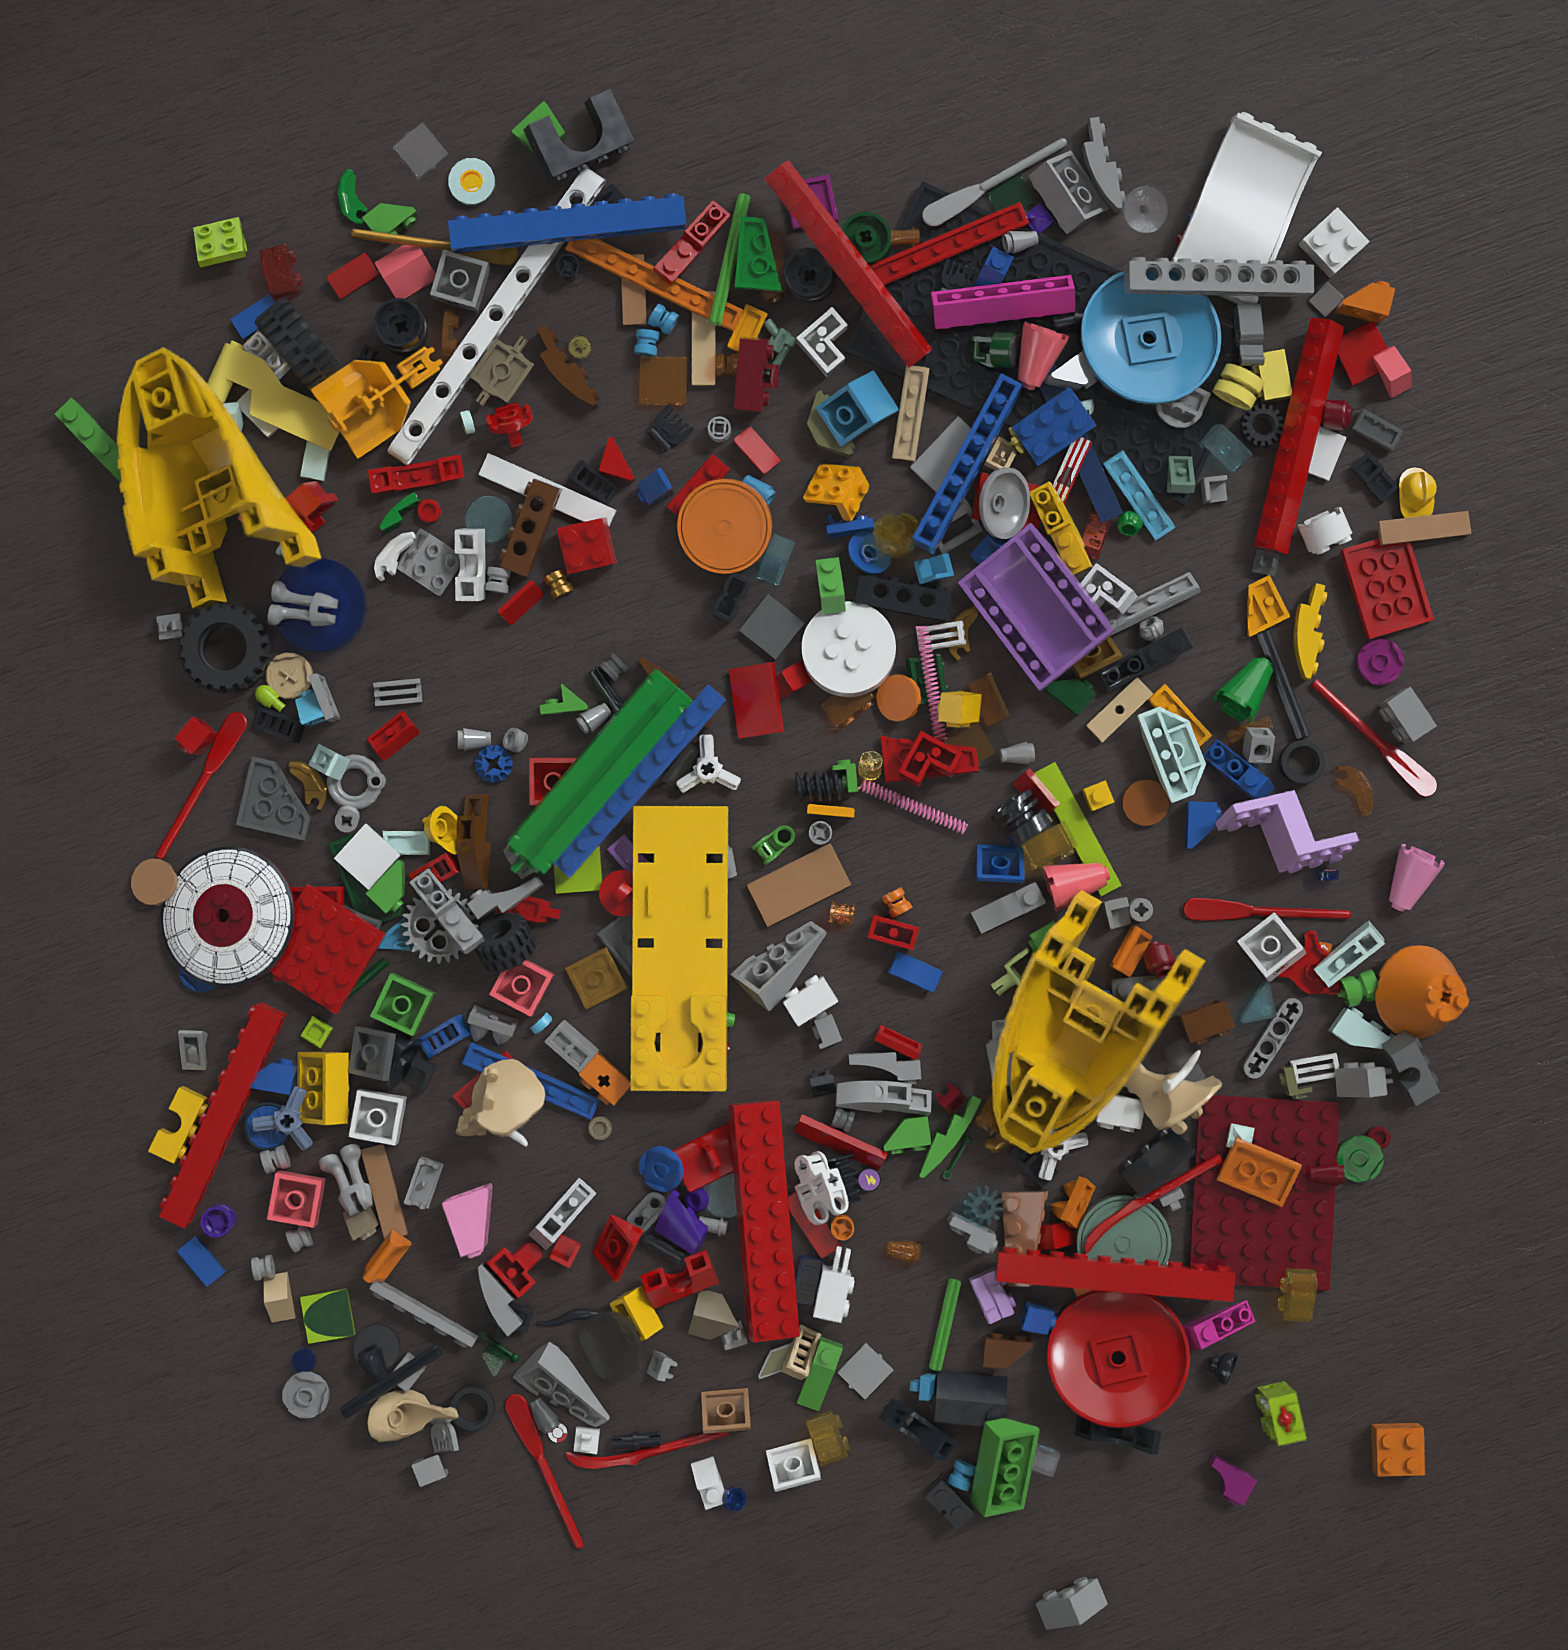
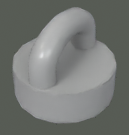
[503,727,528,753]

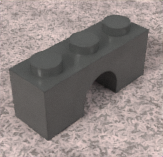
[1381,1030,1440,1106]

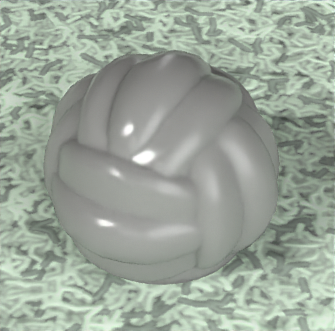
[1139,616,1164,641]

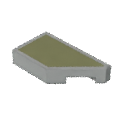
[758,1342,798,1379]

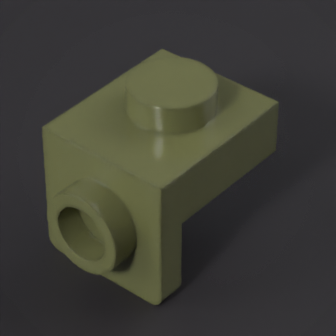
[1278,1065,1313,1099]

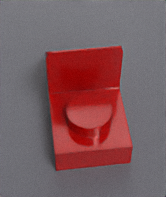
[776,661,813,701]

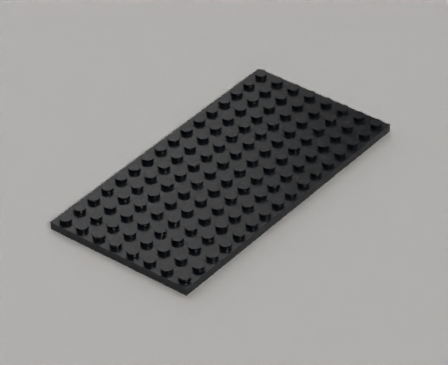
[845,181,1249,506]

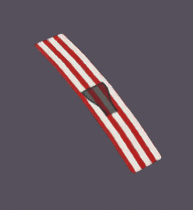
[1053,437,1092,505]

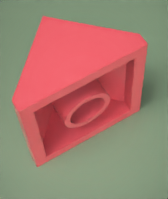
[374,245,436,299]

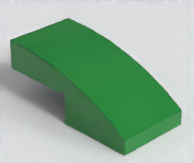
[379,492,421,533]

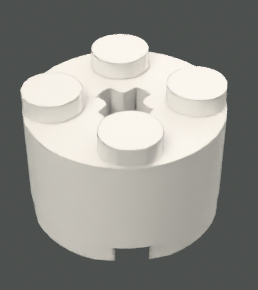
[1298,507,1352,555]

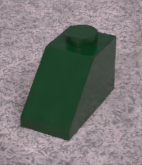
[1043,679,1096,717]

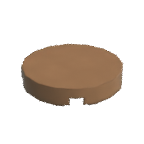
[131,859,178,905]

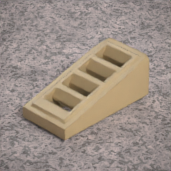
[781,1325,821,1380]

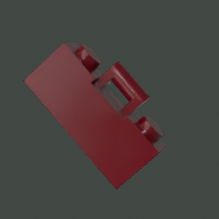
[734,337,780,412]

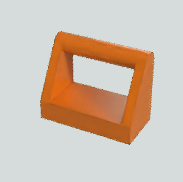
[1109,925,1153,977]
[363,1229,411,1283]

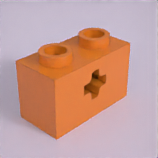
[578,1052,631,1105]

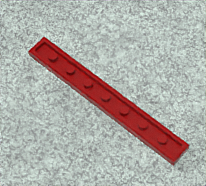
[869,202,1029,286]

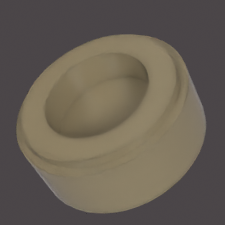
[588,1116,612,1140]

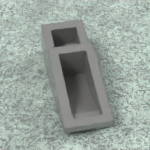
[478,1263,523,1336]

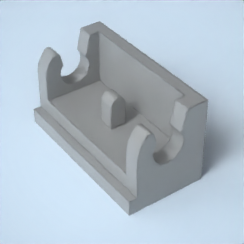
[545,1019,599,1073]
[404,1157,444,1209]

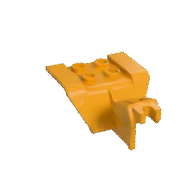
[310,347,443,459]

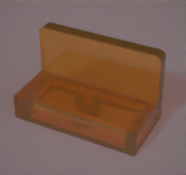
[968,672,1010,727]

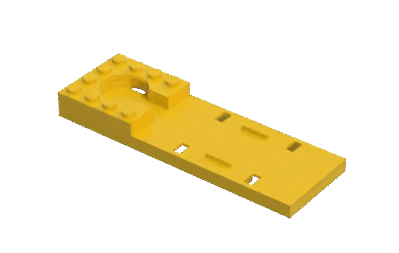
[631,806,728,1091]

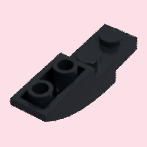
[1098,627,1194,691]

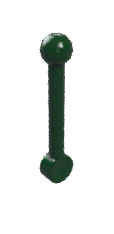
[943,1135,972,1179]
[478,1330,519,1363]

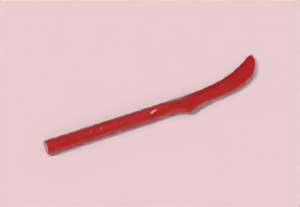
[1084,1154,1223,1254]
[566,1432,730,1469]

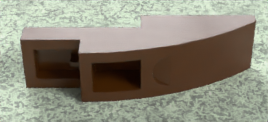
[537,325,599,408]
[457,794,491,890]

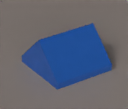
[975,844,1025,883]

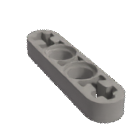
[1243,998,1303,1078]

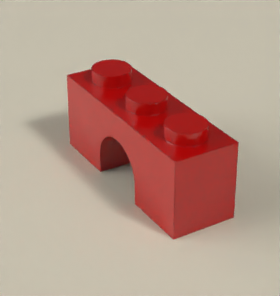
[641,1250,719,1309]

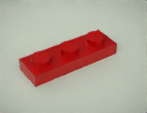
[667,454,730,517]

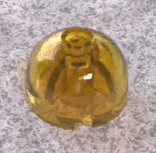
[873,512,919,558]

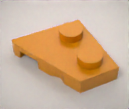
[1247,575,1290,637]

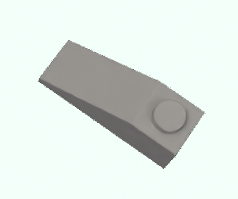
[529,1178,596,1250]

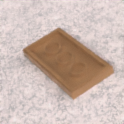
[747,843,851,927]

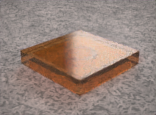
[639,356,687,405]

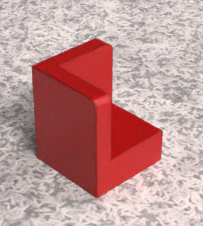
[549,1234,582,1268]

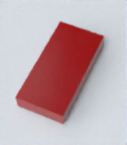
[874,1025,922,1060]

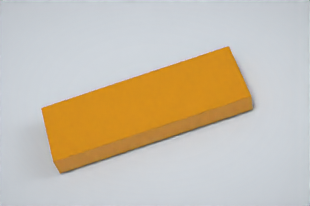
[1147,684,1212,747]

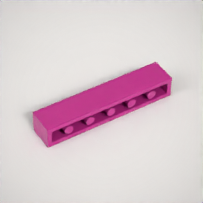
[931,275,1075,329]

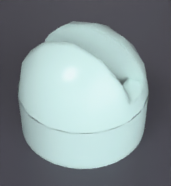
[1081,399,1094,415]

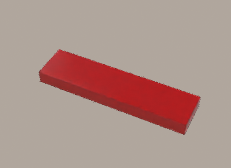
[794,1115,888,1170]

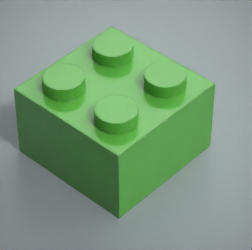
[370,973,436,1036]

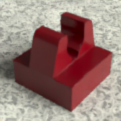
[936,1083,968,1115]

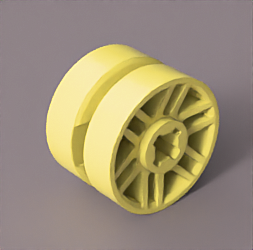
[1213,364,1264,410]

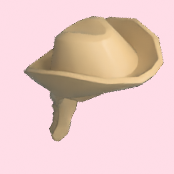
[367,1390,459,1442]

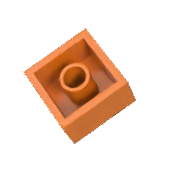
[1371,1423,1425,1476]

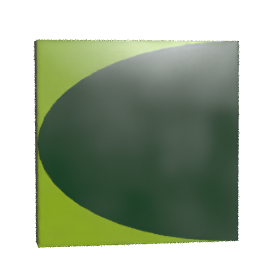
[300,1288,356,1344]

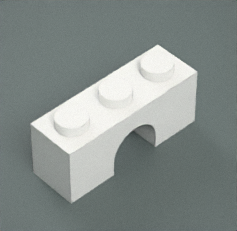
[455,528,486,601]

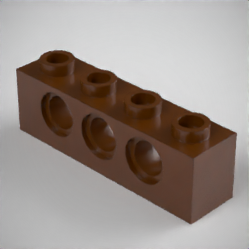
[499,478,562,577]

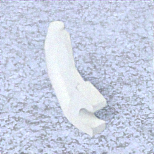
[374,532,416,581]

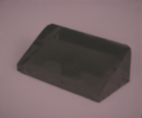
[662,743,700,790]

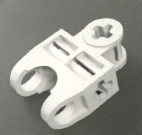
[795,1151,848,1225]

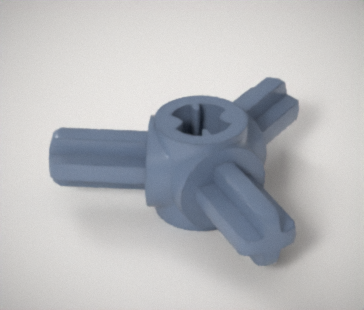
[252,1086,313,1151]

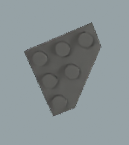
[236,757,311,841]

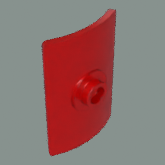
[673,1123,733,1193]

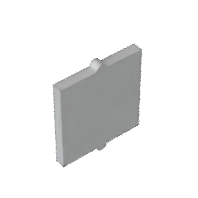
[837,1343,894,1399]

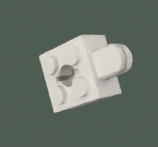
[813,1246,854,1323]

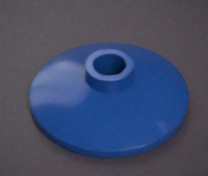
[848,531,892,574]

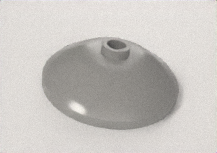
[979,468,1030,539]

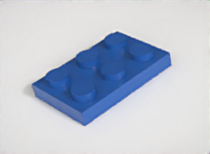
[1012,387,1097,466]

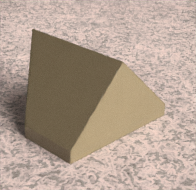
[688,1289,739,1340]

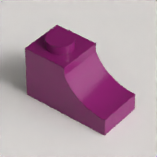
[1209,1454,1257,1505]

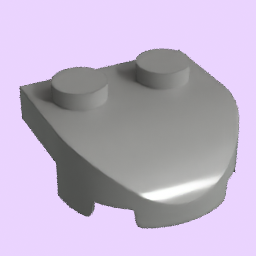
[1156,387,1211,428]

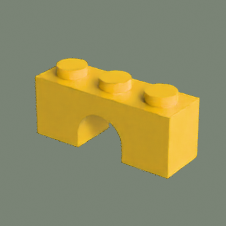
[148,1086,209,1164]

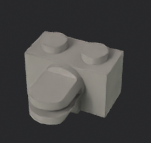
[1335,1062,1393,1098]

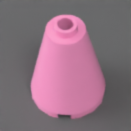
[1389,844,1445,912]

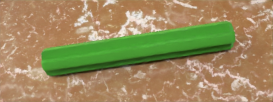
[929,1278,961,1371]

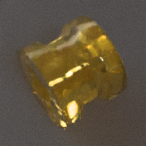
[859,751,883,780]

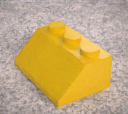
[297,1052,349,1125]

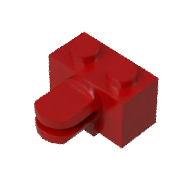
[484,1243,542,1299]

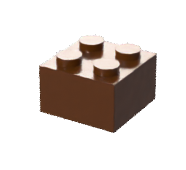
[1175,999,1235,1046]

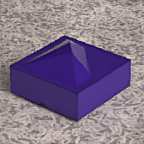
[1026,203,1055,234]

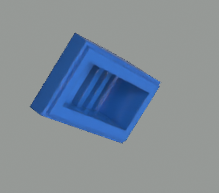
[417,1014,471,1059]

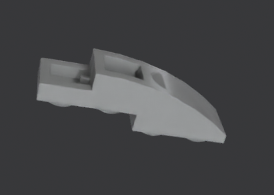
[1082,117,1126,213]
[410,868,485,954]
[835,1081,932,1116]

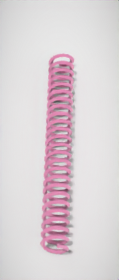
[915,626,947,740]
[858,779,968,835]

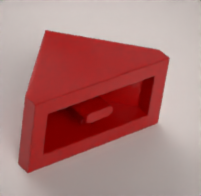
[599,437,636,483]
[1037,1221,1076,1250]

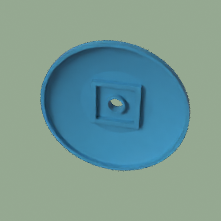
[1081,270,1221,404]

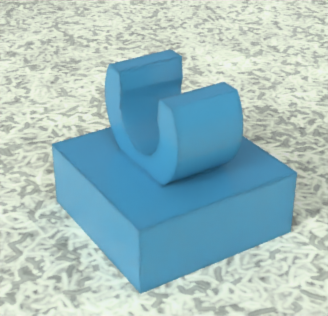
[910,1373,937,1401]

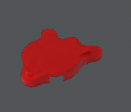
[1277,930,1340,995]

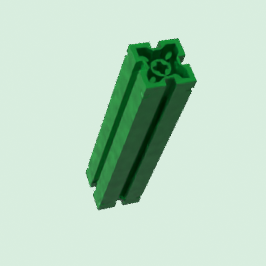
[508,668,693,874]

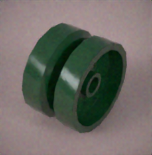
[842,212,891,265]

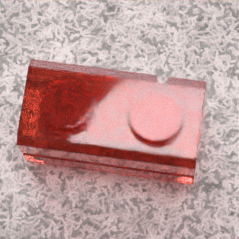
[259,244,303,300]

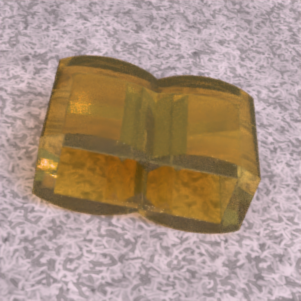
[806,1410,851,1466]

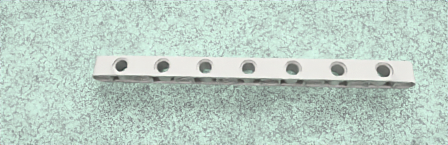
[387,168,606,465]

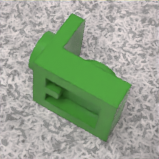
[832,760,858,793]

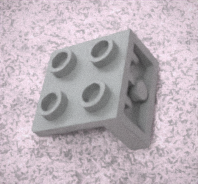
[397,528,460,596]

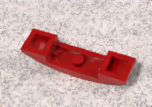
[368,454,465,494]

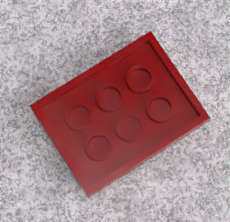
[1340,539,1434,640]

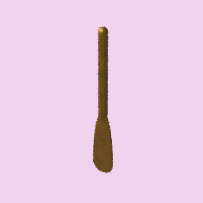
[350,229,518,266]

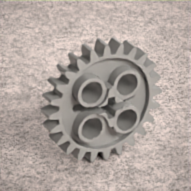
[401,889,478,964]

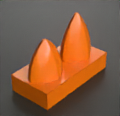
[1050,1176,1096,1229]

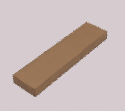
[1377,511,1472,545]
[361,1143,408,1239]

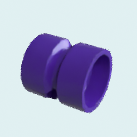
[200,1203,237,1238]

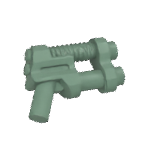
[763,318,796,377]

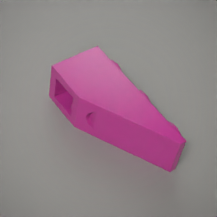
[1183,1300,1255,1350]

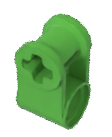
[751,825,795,866]

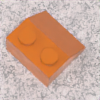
[1335,281,1395,324]

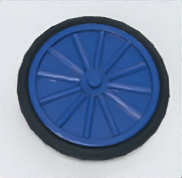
[242,1102,292,1151]

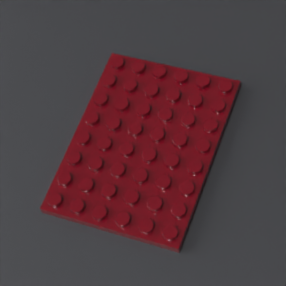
[1189,1095,1340,1290]

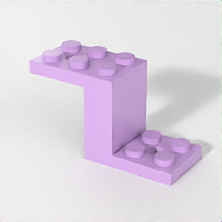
[1215,790,1359,873]

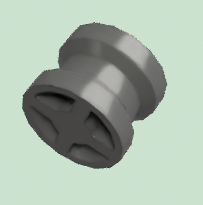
[600,653,629,682]
[830,1107,856,1134]

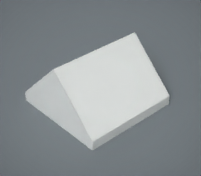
[766,1439,821,1492]

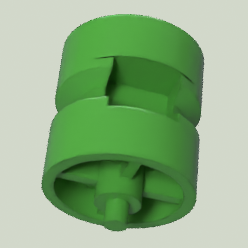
[1337,969,1379,1008]

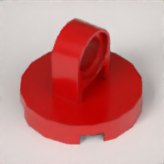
[485,403,533,448]
[599,870,633,917]

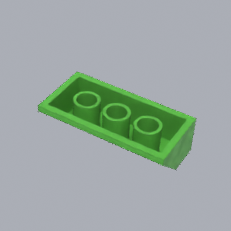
[970,1418,1040,1517]

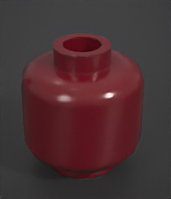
[1321,399,1353,430]
[1142,941,1176,978]

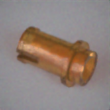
[891,227,920,246]

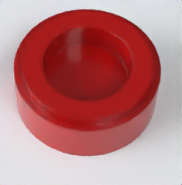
[417,499,442,523]

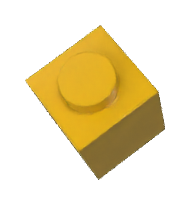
[1082,780,1114,811]

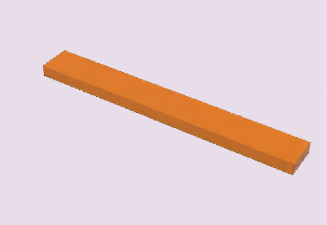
[565,239,744,332]

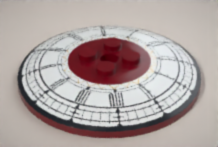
[161,846,296,987]

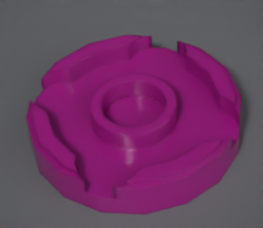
[1356,638,1404,685]

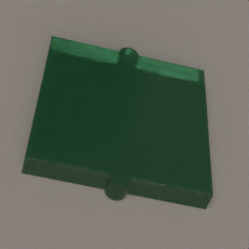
[983,171,1034,212]

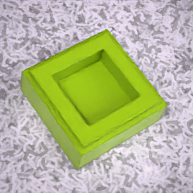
[301,1016,333,1048]

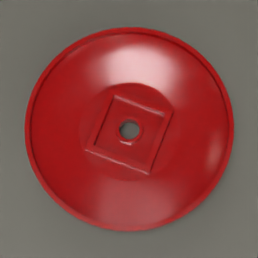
[1047,1290,1190,1428]

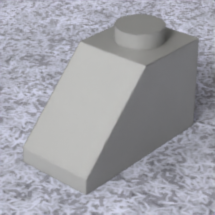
[1044,351,1098,391]

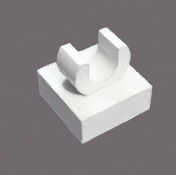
[574,1426,600,1454]

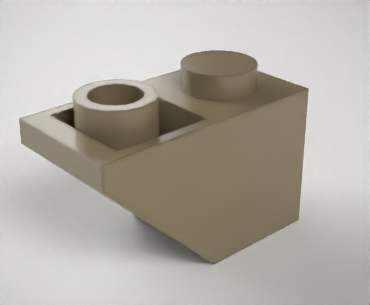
[343,1203,380,1241]

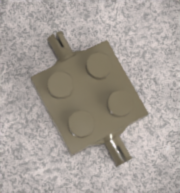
[469,335,535,406]

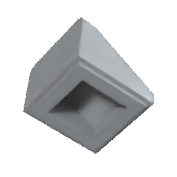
[1309,282,1344,317]

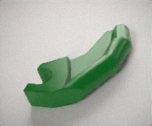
[337,169,369,226]

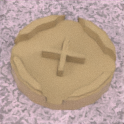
[266,653,313,699]

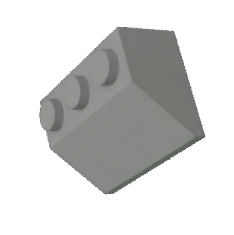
[1028,150,1109,234]

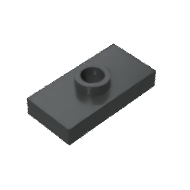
[1351,409,1404,452]

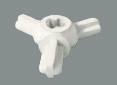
[676,734,741,793]
[1038,1130,1088,1181]

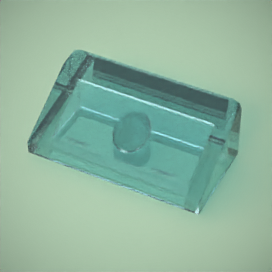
[1201,424,1253,472]

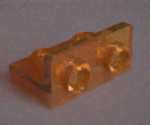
[820,692,874,727]

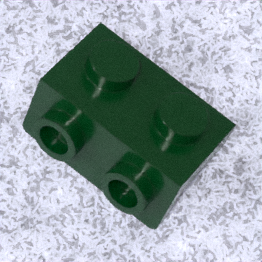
[905,654,948,705]

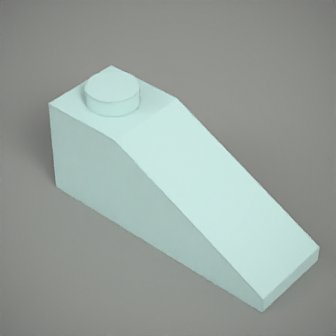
[1314,920,1385,987]

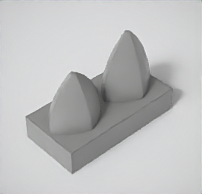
[467,1005,519,1045]

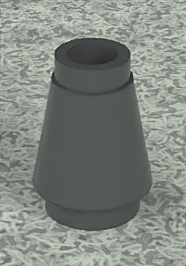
[529,1398,560,1435]

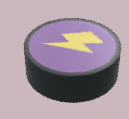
[857,1167,881,1192]

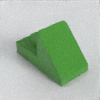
[540,684,589,716]

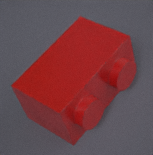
[175,717,218,755]
[867,915,919,950]

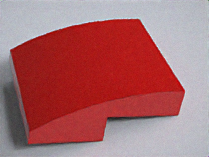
[1337,321,1387,387]

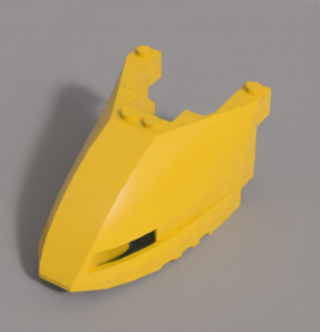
[117,348,321,609]
[992,890,1205,1154]

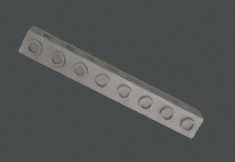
[1124,257,1314,297]

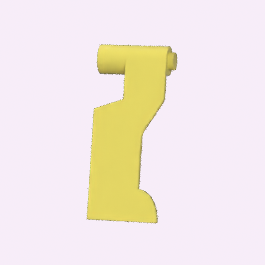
[207,341,340,451]

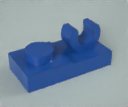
[826,514,874,539]

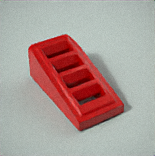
[408,852,461,883]

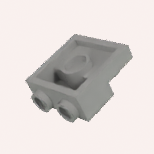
[947,1211,998,1254]

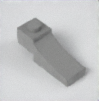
[467,877,543,919]
[971,882,1046,934]
[849,1051,921,1084]

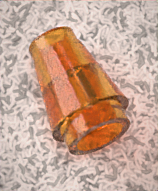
[886,1241,922,1264]

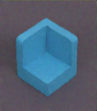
[914,553,954,584]

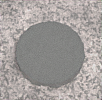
[282,1372,330,1418]

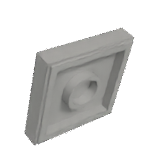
[308,673,340,722]

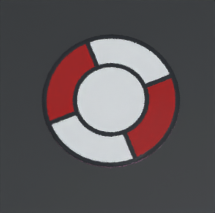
[547,1423,568,1443]

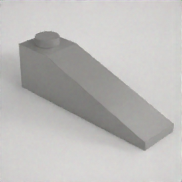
[513,1342,610,1427]

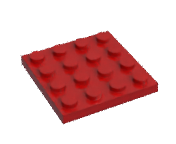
[270,884,387,1014]

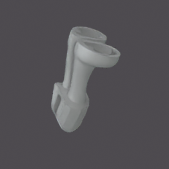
[268,581,338,626]
[319,1144,373,1216]

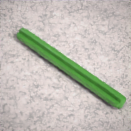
[709,193,750,326]

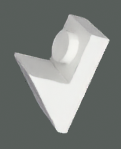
[691,1456,728,1510]

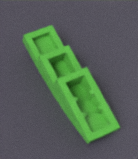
[918,1095,981,1178]

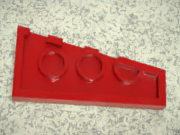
[880,736,979,783]

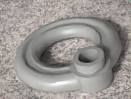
[327,754,387,810]

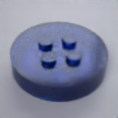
[271,558,367,653]

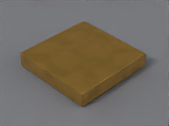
[565,947,628,1010]

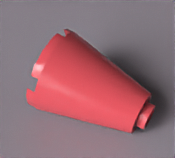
[1018,322,1069,390]
[1043,863,1110,912]

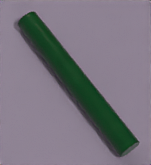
[346,957,389,1001]

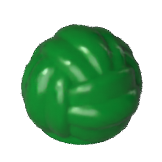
[1116,511,1143,536]

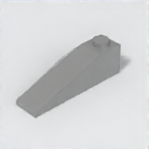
[731,921,827,1011]

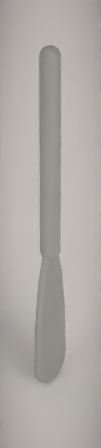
[922,138,1067,226]

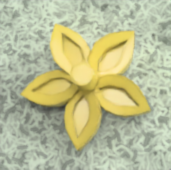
[1008,427,1025,453]

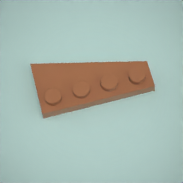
[1002,1191,1048,1287]

